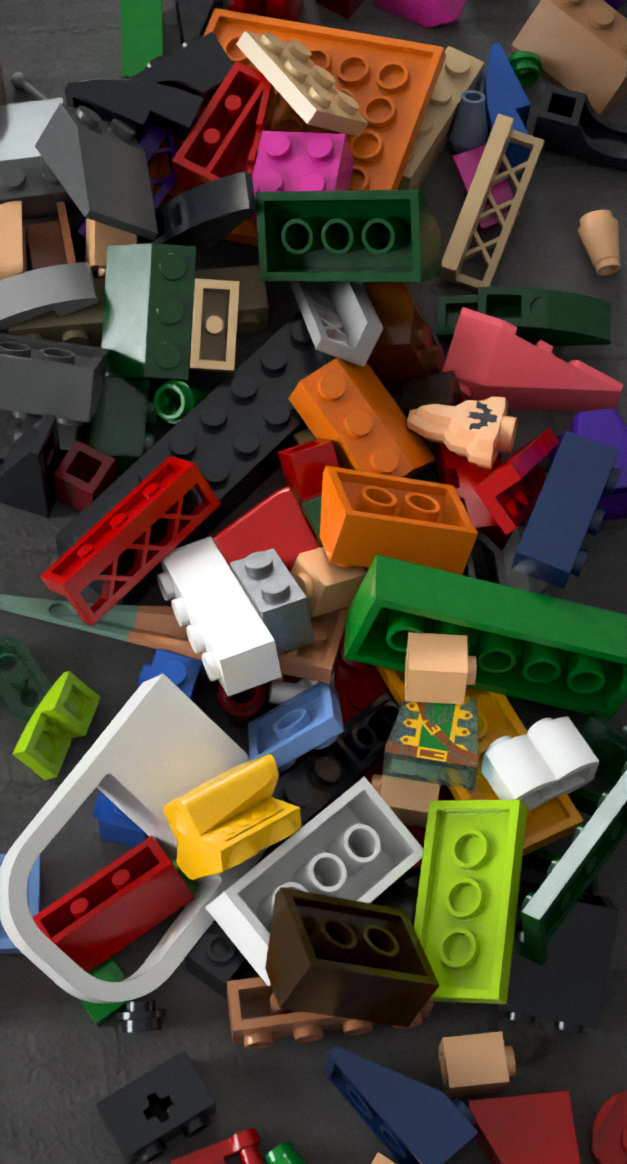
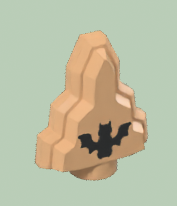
[407,396,517,469]

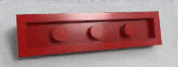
[473,428,559,535]
[40,456,221,626]

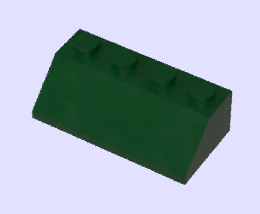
[256,189,442,282]

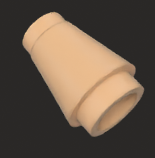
[577,210,621,276]

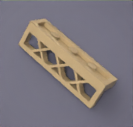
[440,113,545,292]

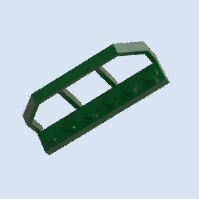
[512,726,627,966]

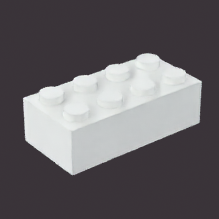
[205,776,423,987]

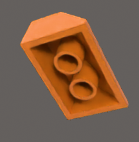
[288,358,436,478]
[320,466,478,575]

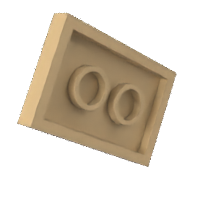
[236,30,369,137]

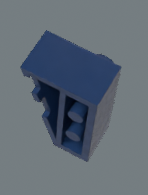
[511,430,622,589]

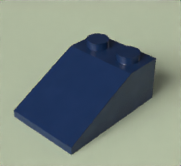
[324,1046,478,1164]

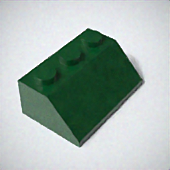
[101,243,196,383]

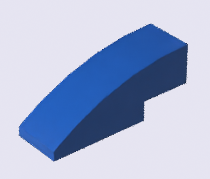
[483,43,531,172]

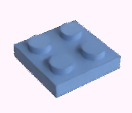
[248,681,344,773]

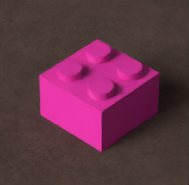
[251,131,354,230]

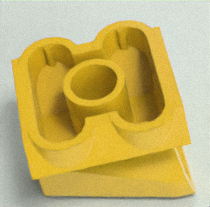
[163,754,302,880]

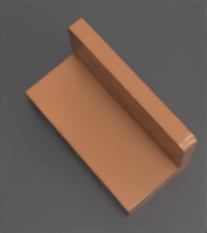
[25,201,76,270]

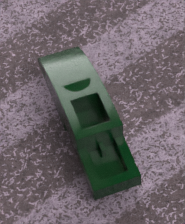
[436,287,611,346]

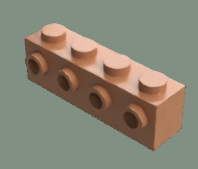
[226,977,434,1049]

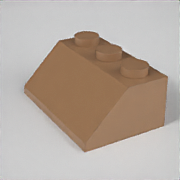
[511,0,627,116]

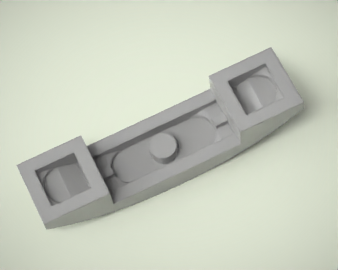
[0,262,99,331]

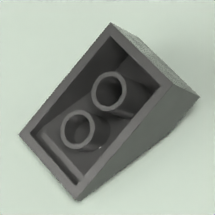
[0,97,81,221]
[35,103,158,241]

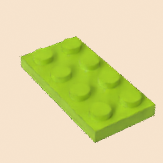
[414,800,528,1004]

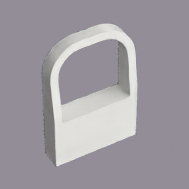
[0,674,269,1004]

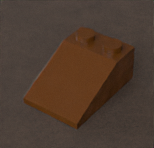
[367,282,445,393]

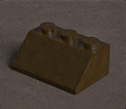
[265,887,439,1027]

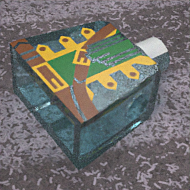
[382,696,479,790]

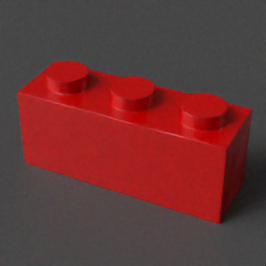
[32,835,195,973]

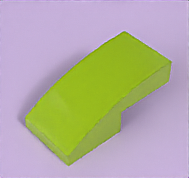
[12,671,101,780]

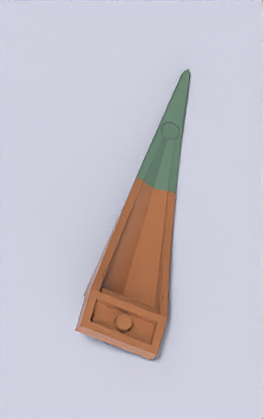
[0,594,347,684]

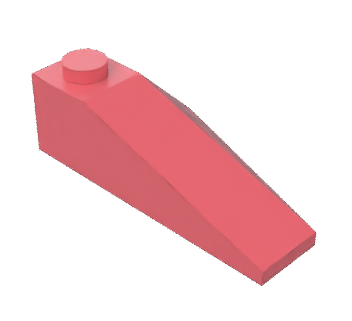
[438,307,624,412]

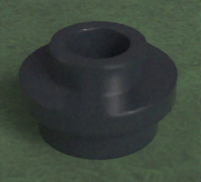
[116,1000,166,1033]

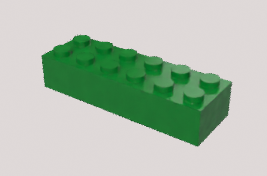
[344,554,627,720]

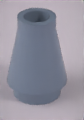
[448,90,489,154]

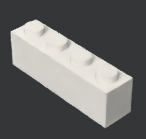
[157,536,282,696]

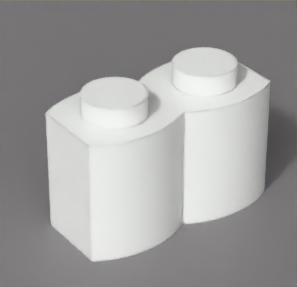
[481,716,599,812]

